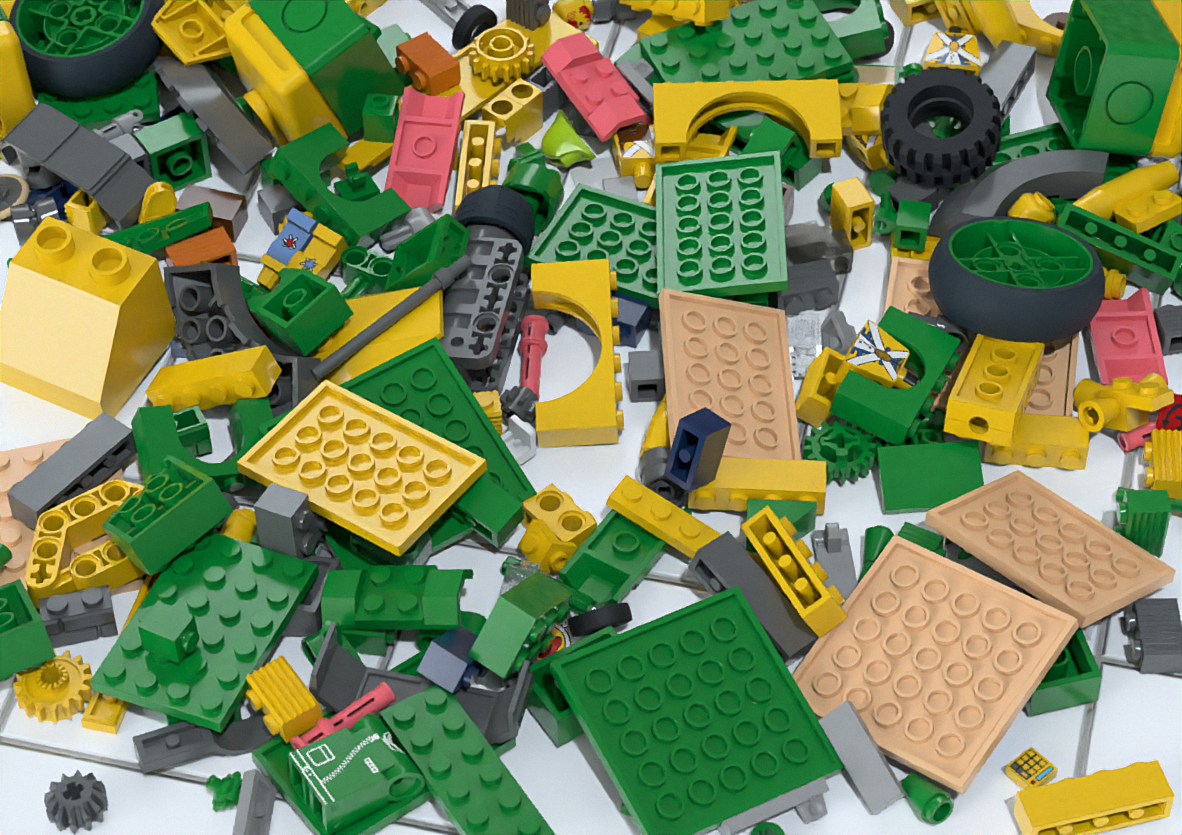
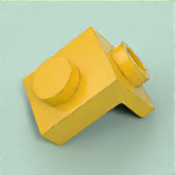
[518,519,578,574]

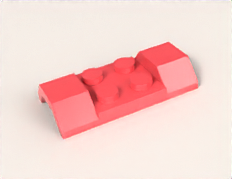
[540,32,654,142]
[384,87,465,213]
[1087,288,1168,386]

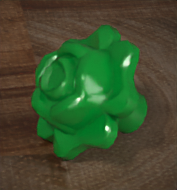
[205,771,242,812]

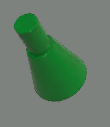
[858,525,894,583]

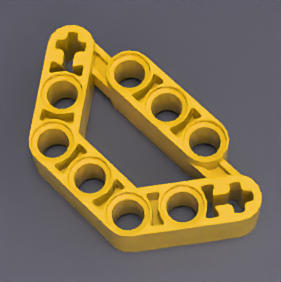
[25,479,147,609]

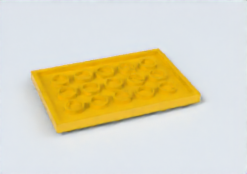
[236,379,487,557]

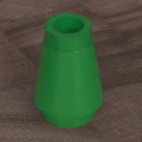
[901,773,954,825]

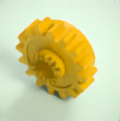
[469,27,535,82]
[13,649,93,723]

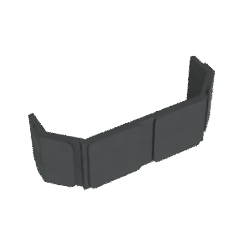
[0,102,156,230]
[309,623,534,744]

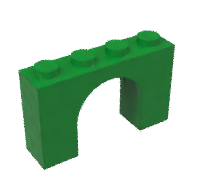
[813,0,889,59]
[268,122,412,248]
[829,305,961,446]
[131,397,273,492]

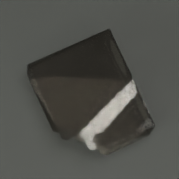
[785,220,854,276]

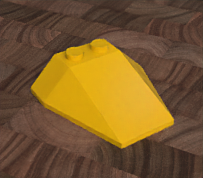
[151,0,250,66]
[311,286,444,386]

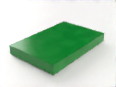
[876,440,984,515]

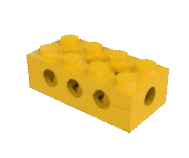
[944,334,1045,447]

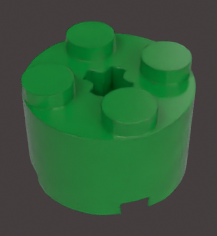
[502,162,564,235]

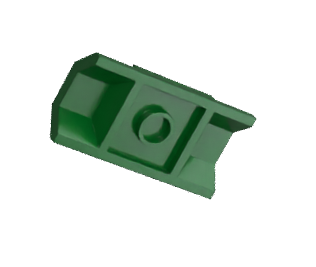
[559,508,692,608]
[321,565,474,629]

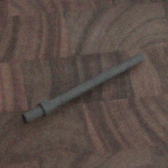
[310,254,473,380]

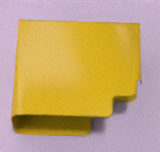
[481,78,543,144]

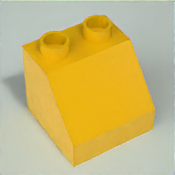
[0,216,177,420]

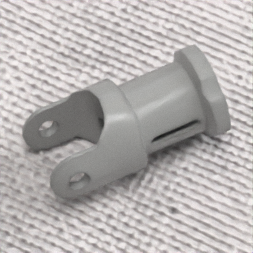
[91,110,143,141]

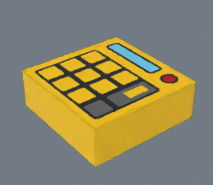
[1004,746,1058,789]

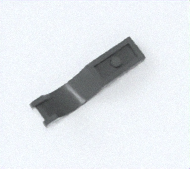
[132,709,280,773]

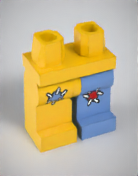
[256,208,349,292]

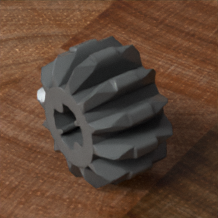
[44,769,109,835]

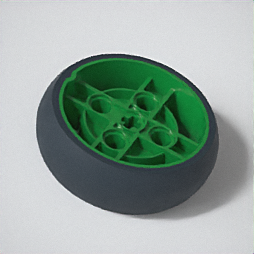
[9,0,165,97]
[928,216,1105,343]

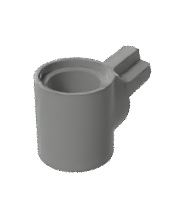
[380,207,436,251]

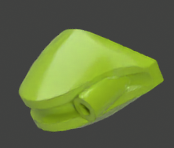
[541,109,596,168]

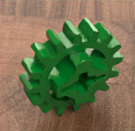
[803,419,877,484]

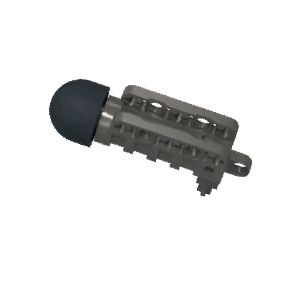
[438,185,535,396]

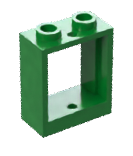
[384,213,471,292]

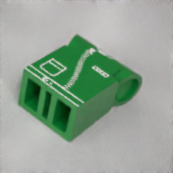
[288,713,425,835]

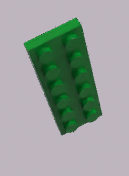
[379,684,555,835]

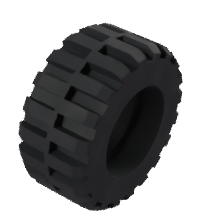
[881,67,1001,188]

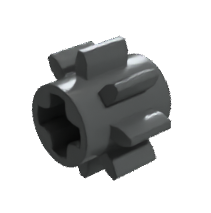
[499,386,538,424]

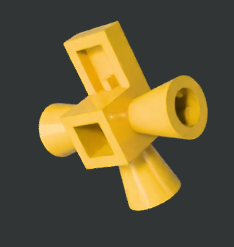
[1074,373,1174,432]

